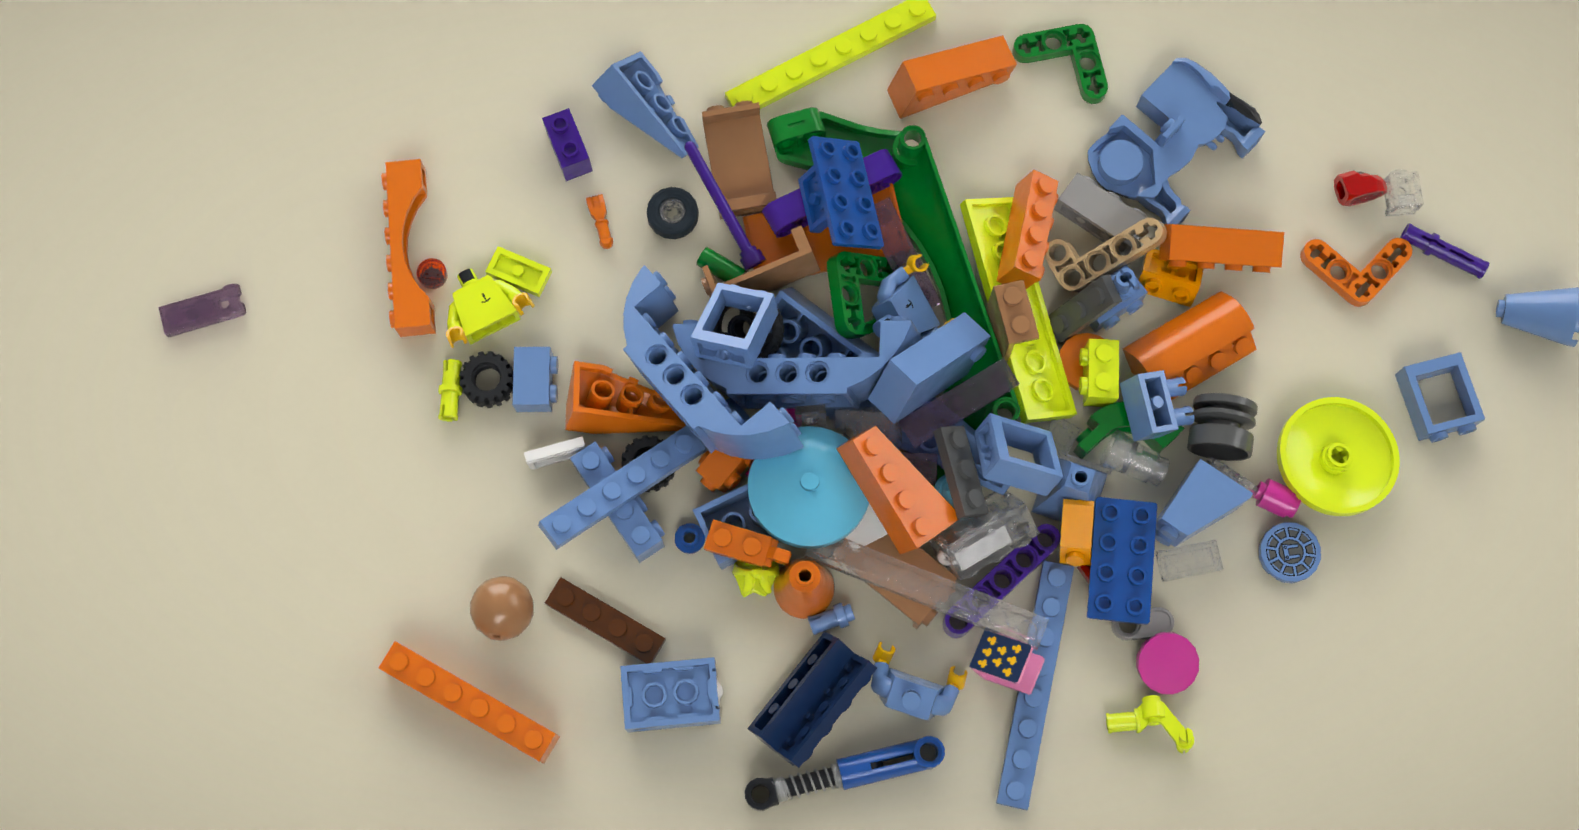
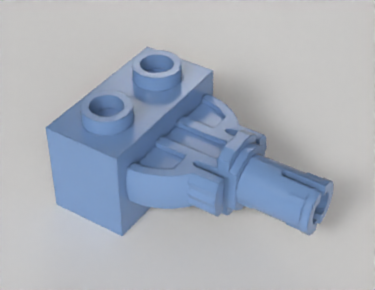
[1090,264,1148,332]

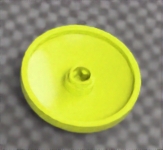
[1277,397,1400,517]

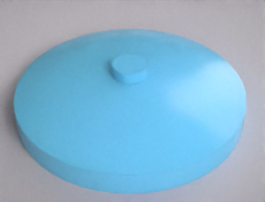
[748,426,869,549]

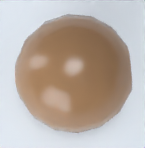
[470,576,534,641]

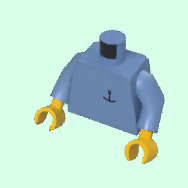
[872,254,955,339]
[871,642,968,720]

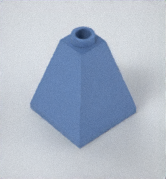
[1032,458,1107,522]

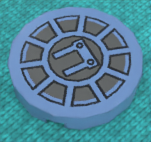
[1259,522,1321,583]

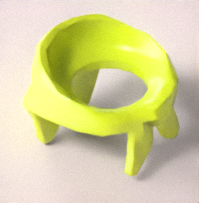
[732,561,779,597]

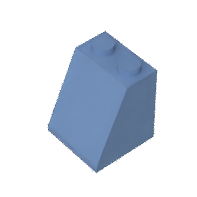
[1155,459,1253,547]

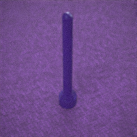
[684,141,766,271]

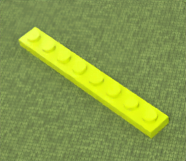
[725,0,936,109]

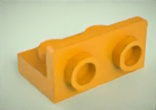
[1138,249,1204,307]

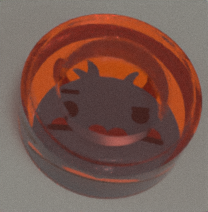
[417,258,448,289]

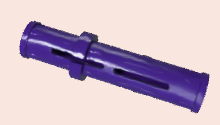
[1400,223,1490,279]

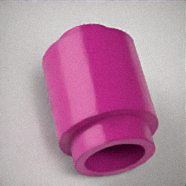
[1253,478,1301,518]

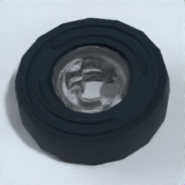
[646,187,699,239]

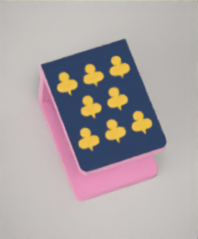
[969,630,1045,695]

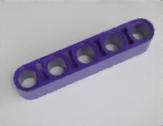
[762,149,902,238]
[942,524,1061,638]

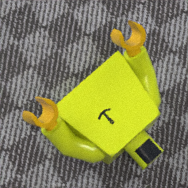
[446,269,535,348]

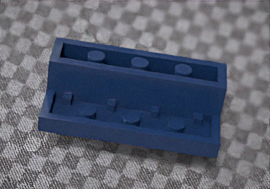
[747,631,877,768]

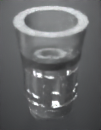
[1099,429,1170,487]

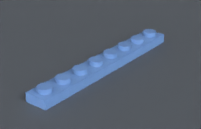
[538,398,750,550]
[996,560,1074,811]

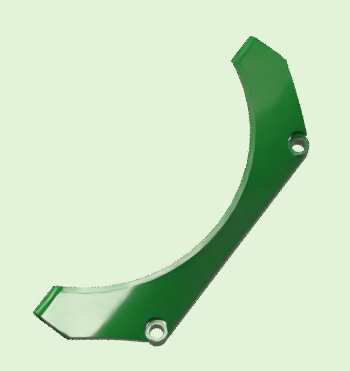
[767,107,1020,487]

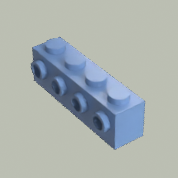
[570,441,665,563]

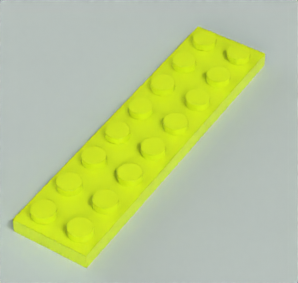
[959,197,1077,424]

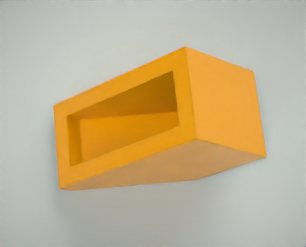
[1060,499,1095,566]

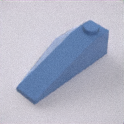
[592,51,699,158]

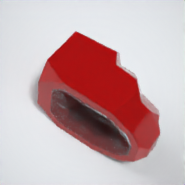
[1334,170,1388,206]

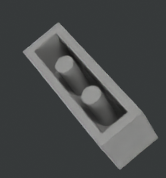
[1054,173,1147,256]

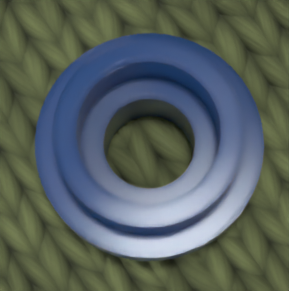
[675,523,705,554]

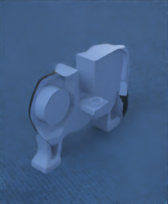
[1088,58,1266,225]

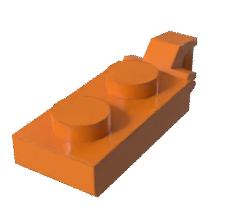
[703,519,792,568]

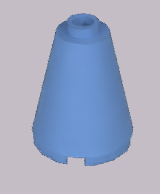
[1496,287,1579,347]

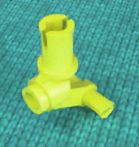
[1106,695,1194,754]

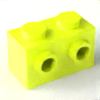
[1079,338,1119,407]

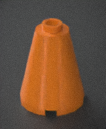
[774,558,835,619]

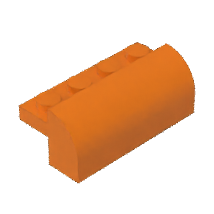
[1123,291,1257,400]

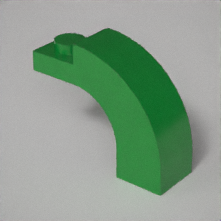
[1073,401,1185,460]

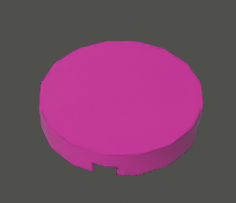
[1136,632,1199,694]

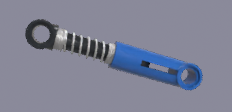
[745,736,945,811]

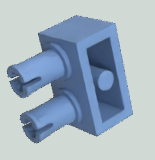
[1119,370,1195,442]

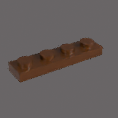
[545,577,666,664]

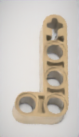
[1045,218,1167,292]

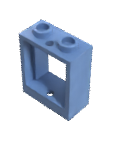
[690,282,778,369]
[1395,352,1485,443]
[974,413,1063,496]

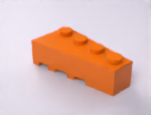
[887,35,1017,119]
[836,426,959,554]

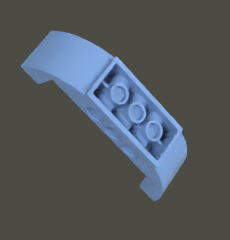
[623,265,804,459]
[673,316,922,409]

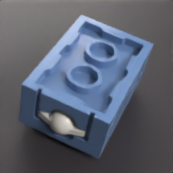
[620,657,723,733]

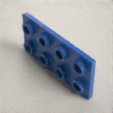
[798,136,884,249]
[1087,497,1157,625]

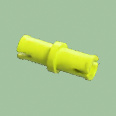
[438,359,463,422]

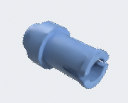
[808,603,855,635]

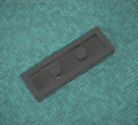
[1048,274,1122,343]
[933,425,988,519]

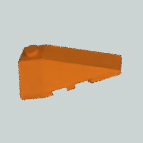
[565,361,686,434]

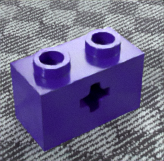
[542,108,593,181]

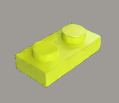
[485,246,552,297]

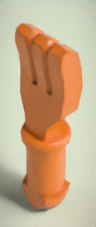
[586,194,613,249]

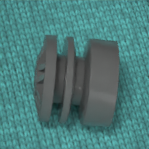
[1187,393,1258,461]

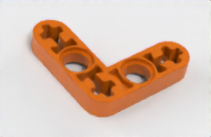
[1300,238,1413,307]

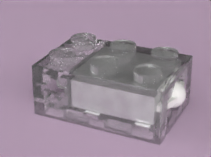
[929,491,1040,580]

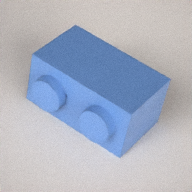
[512,347,558,412]

